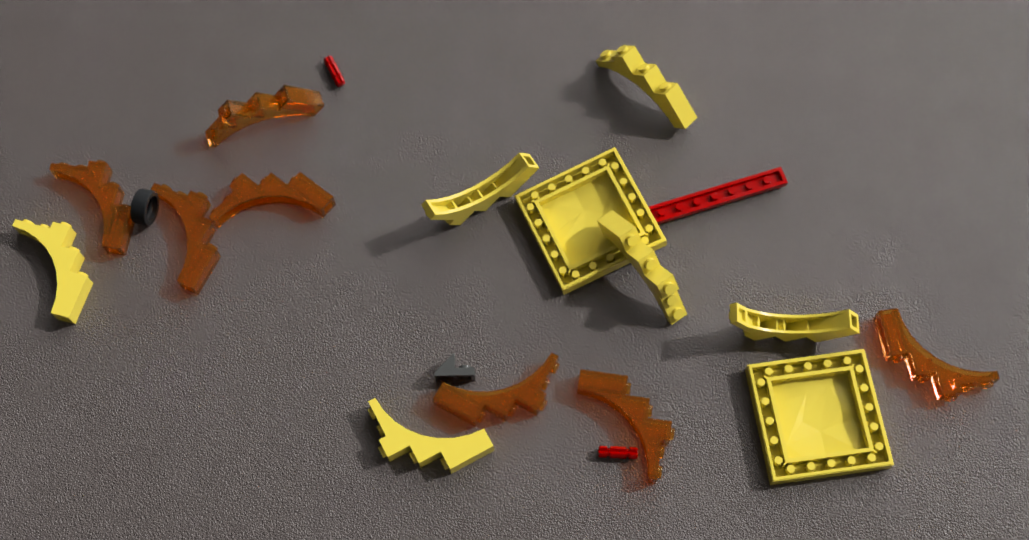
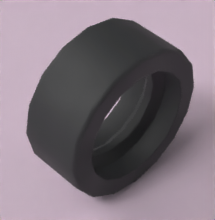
[130,188,159,226]

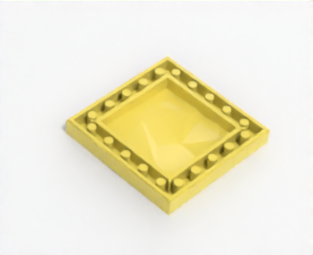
[514,147,667,295]
[745,349,894,485]

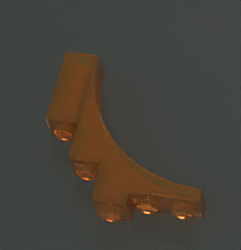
[205,85,324,147]
[49,160,135,256]
[208,172,336,228]
[151,183,221,295]
[874,308,1000,402]
[433,353,560,427]
[577,369,675,484]

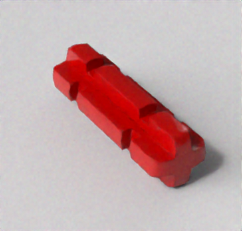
[323,55,345,87]
[598,446,638,459]

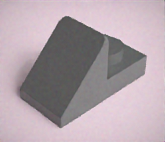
[435,353,475,382]

